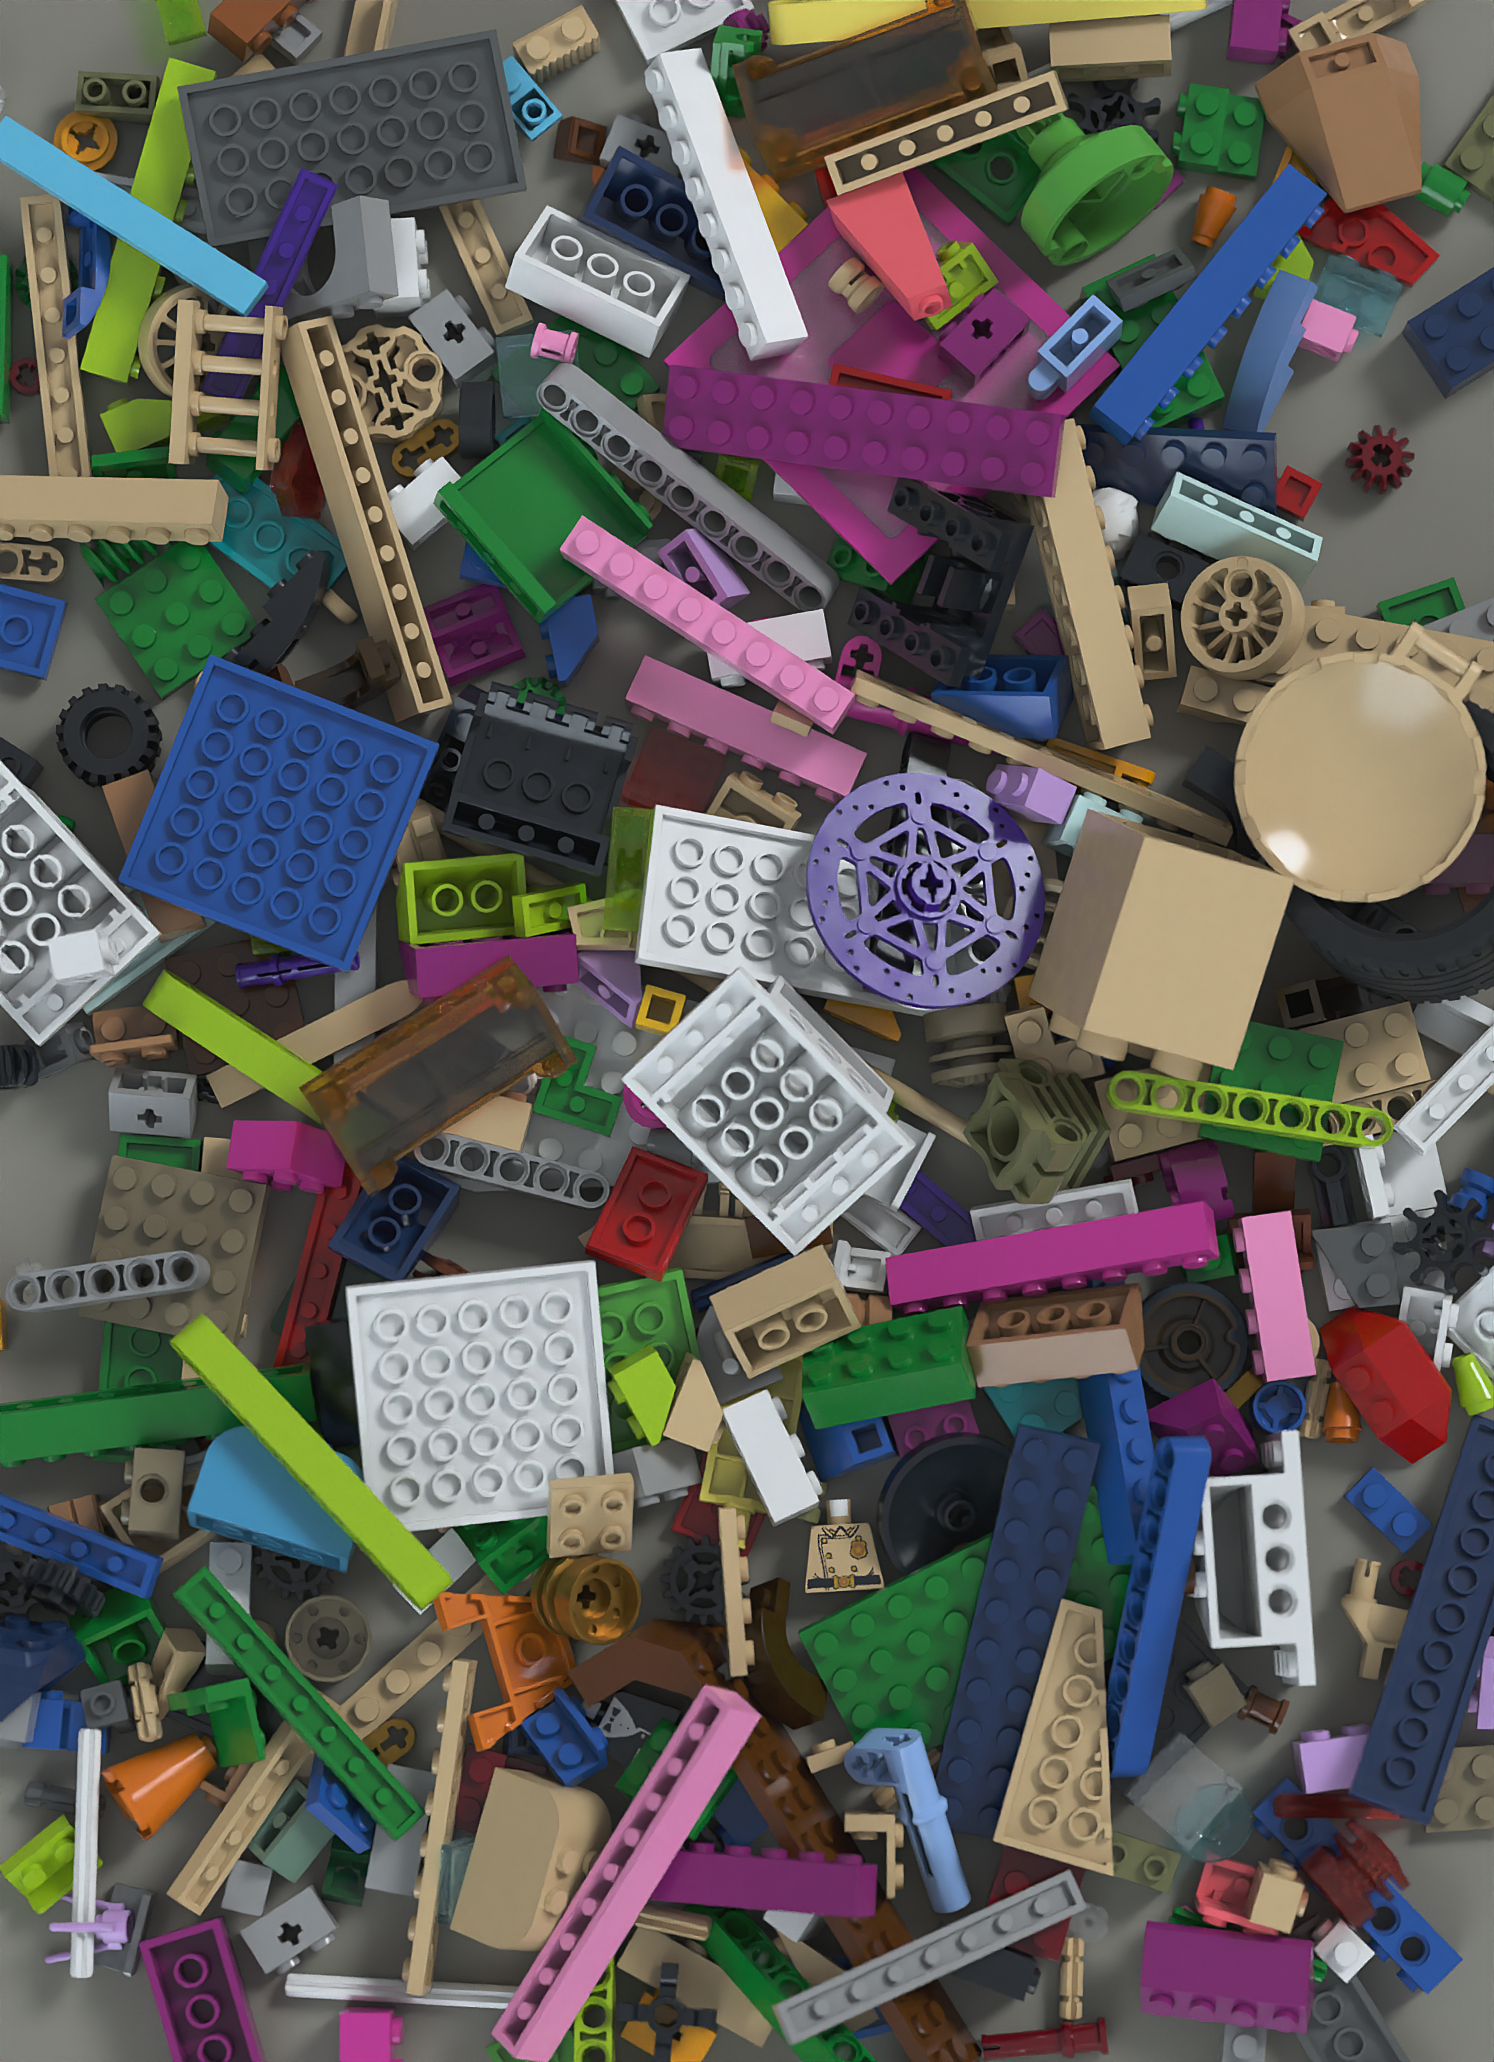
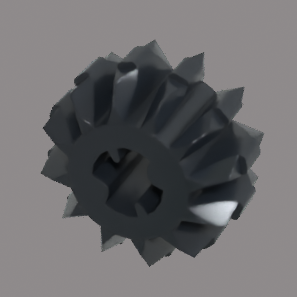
[0,1044,40,1091]

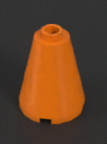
[100,1733,218,1841]

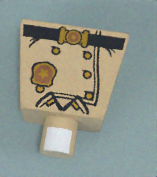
[805,1499,884,1593]

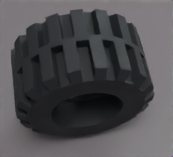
[56,683,163,789]

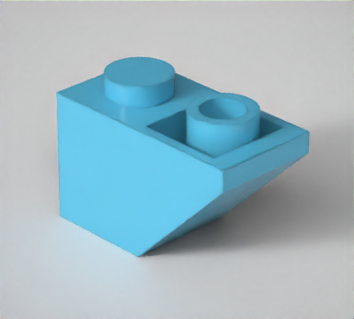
[503,55,563,142]

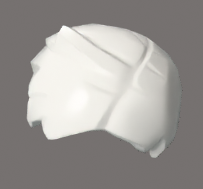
[1092,487,1139,560]

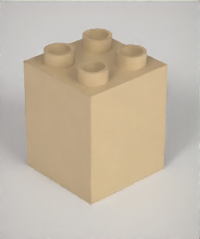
[1028,809,1295,1081]

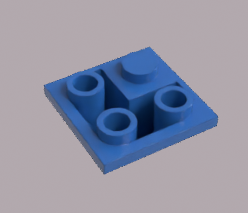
[799,1402,899,1482]

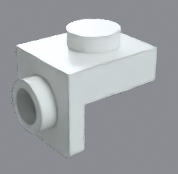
[829,1240,893,1295]

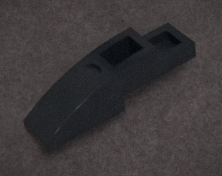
[223,550,334,670]

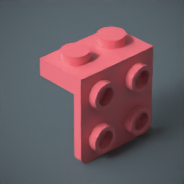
[1193,1852,1279,1936]

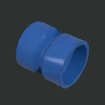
[1248,1381,1306,1435]

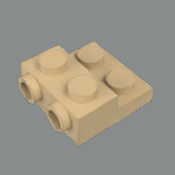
[706,771,803,831]

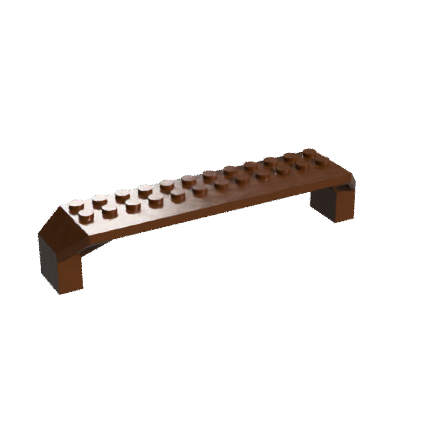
[568,1618,982,2062]

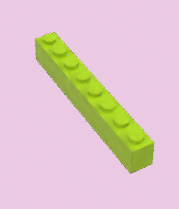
[80,57,217,385]

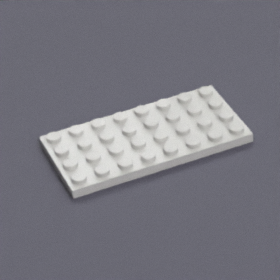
[634,805,965,1016]

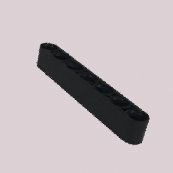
[862,732,951,994]

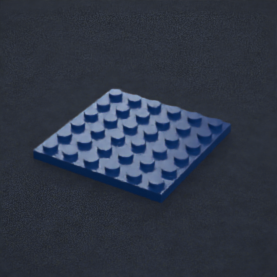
[117,654,440,973]

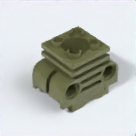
[963,1059,1112,1204]

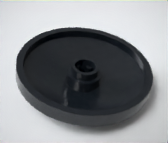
[876,1432,1012,1576]

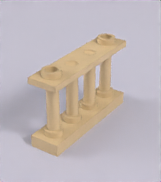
[168,299,288,470]

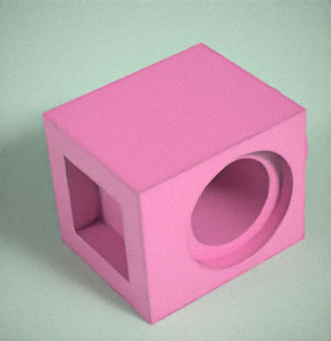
[1298,299,1359,362]

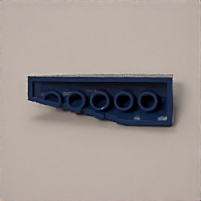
[577,146,726,302]

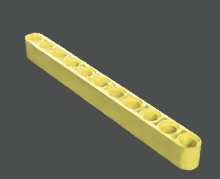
[767,0,1207,45]

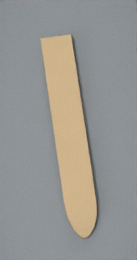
[206,980,423,1109]

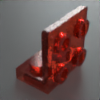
[621,728,725,814]

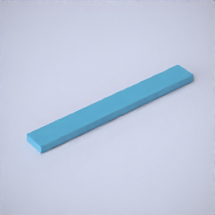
[0,116,269,317]

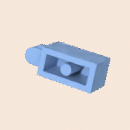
[1028,295,1123,400]

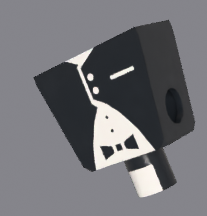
[582,1689,682,1769]

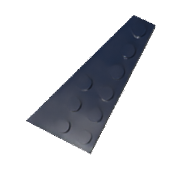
[1076,424,1277,517]

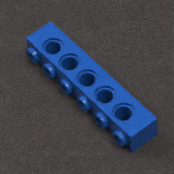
[1249,1776,1463,1994]

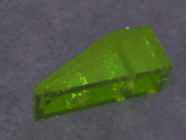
[603,806,655,932]

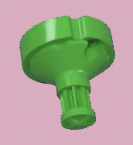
[1015,113,1174,266]

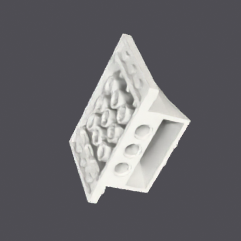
[0,760,162,1046]
[621,965,915,1256]
[1187,1430,1316,1686]

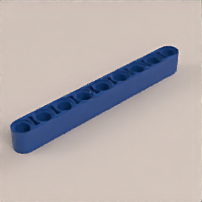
[1106,1436,1211,1778]

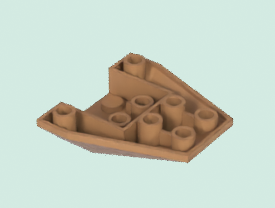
[1254,32,1422,213]

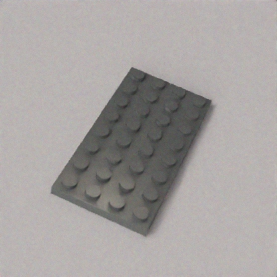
[177,29,527,248]

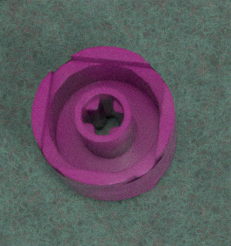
[1159,1139,1234,1221]

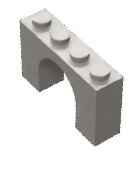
[248,195,399,328]

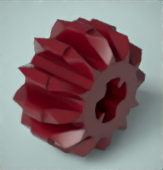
[1345,425,1415,495]

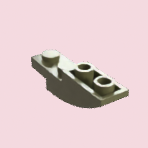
[75,71,163,125]

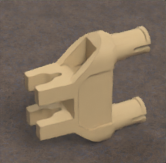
[1341,1558,1408,1680]

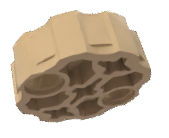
[341,324,446,447]

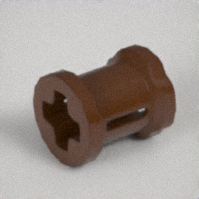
[1237,1684,1290,1735]

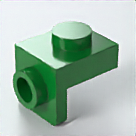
[1179,1234,1239,1283]

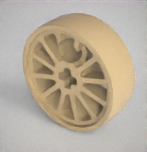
[138,283,253,398]
[1181,556,1306,680]

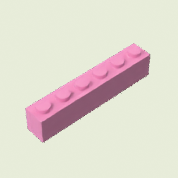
[625,655,867,805]

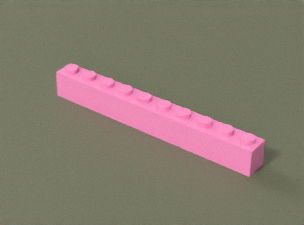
[491,1685,761,2062]

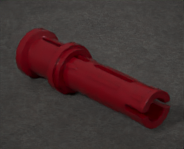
[981,2017,1109,2061]

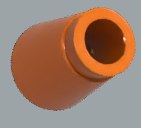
[1190,186,1237,249]
[1321,1382,1363,1444]

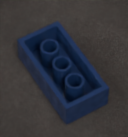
[1402,267,1494,399]

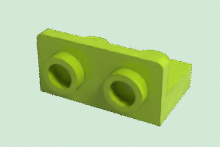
[924,240,999,331]
[0,1814,103,1915]

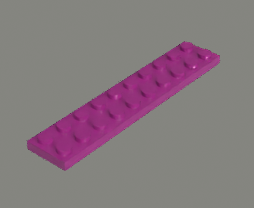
[662,365,1066,497]

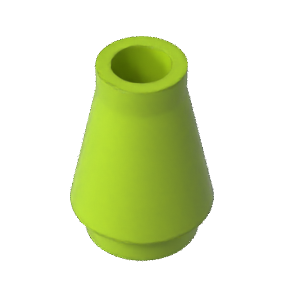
[1451,1352,1494,1416]

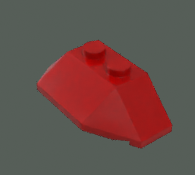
[1319,1305,1452,1464]

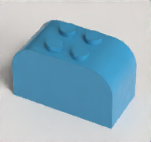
[187,1426,365,1574]

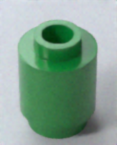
[1415,162,1471,217]

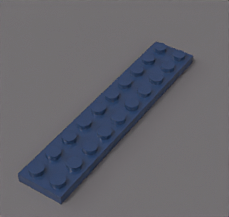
[1347,1414,1494,1826]
[935,1423,1100,1839]

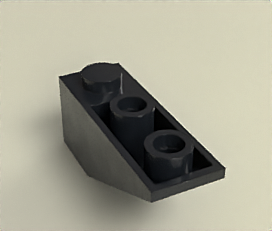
[419,683,488,812]

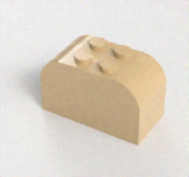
[449,1767,611,1952]

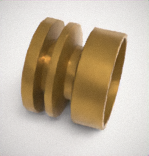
[530,1554,642,1646]

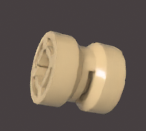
[828,257,885,314]

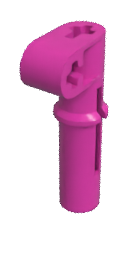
[834,636,1004,756]

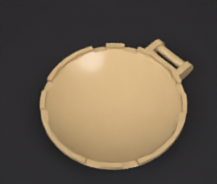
[1234,621,1486,903]

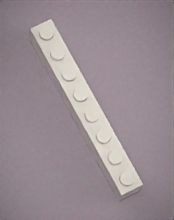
[644,48,808,361]

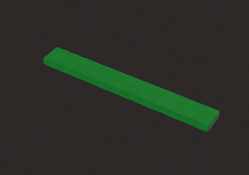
[172,1565,426,1841]

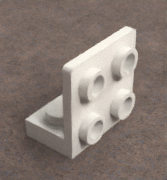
[1352,1132,1448,1221]

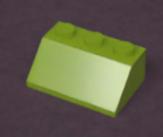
[396,852,526,945]

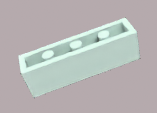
[1151,472,1323,591]

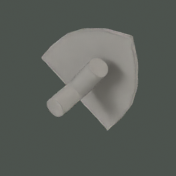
[697,1306,784,1405]

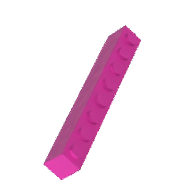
[885,1201,1219,1317]

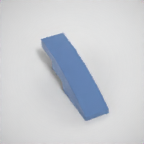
[1222,269,1318,432]

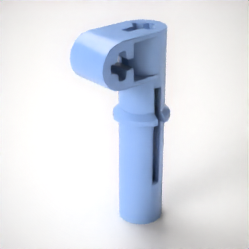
[844,1728,971,1913]

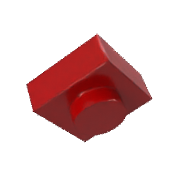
[1277,465,1323,522]

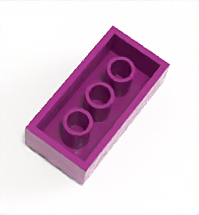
[139,1915,267,2062]

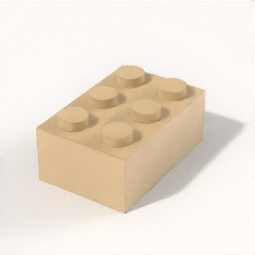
[709,1244,861,1379]

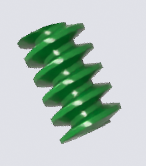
[80,539,172,589]

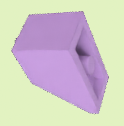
[576,950,642,1028]

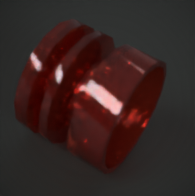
[1299,1817,1410,1932]

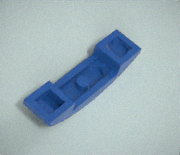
[62,204,111,339]

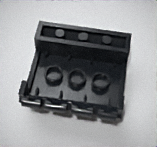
[441,681,638,877]

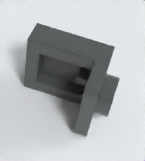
[80,1680,137,1735]

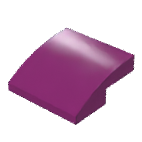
[423,584,526,687]

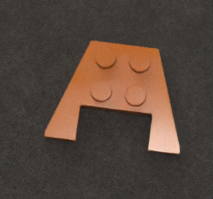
[433,1592,576,1752]

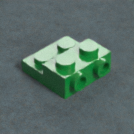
[1170,83,1265,181]

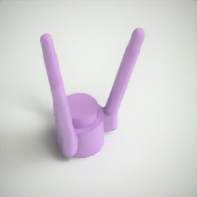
[45,1893,135,1963]

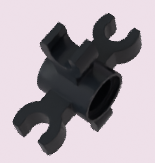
[615,1962,717,2062]

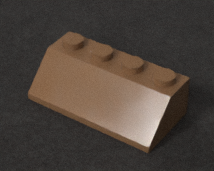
[966,1282,1144,1388]

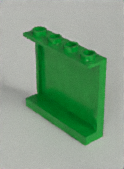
[433,408,653,625]

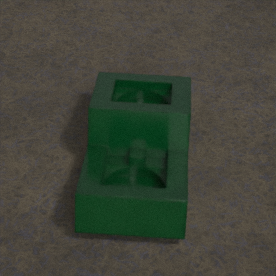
[321,1821,377,1907]

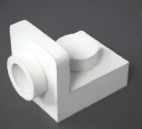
[1311,1917,1375,1983]

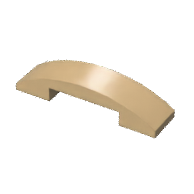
[1287,0,1431,52]

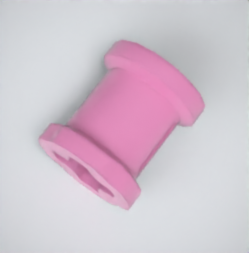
[530,323,579,364]

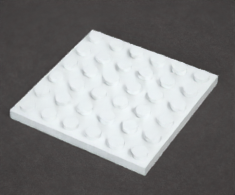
[345,1260,614,1531]

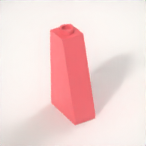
[826,172,953,321]

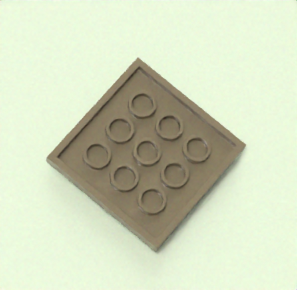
[78,1155,271,1348]

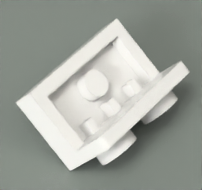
[1399,1282,1460,1371]

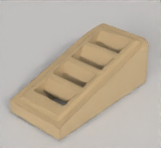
[150,1628,206,1720]

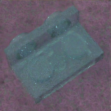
[1313,254,1403,338]

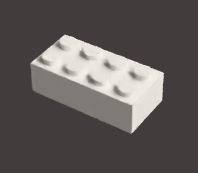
[505,205,691,358]

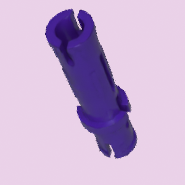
[235,951,360,989]

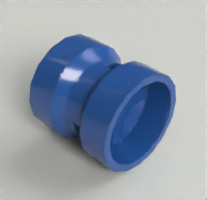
[1447,1168,1494,1222]

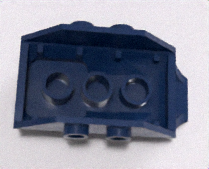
[0,1614,86,1722]

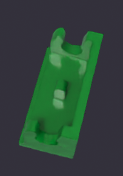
[711,25,763,118]

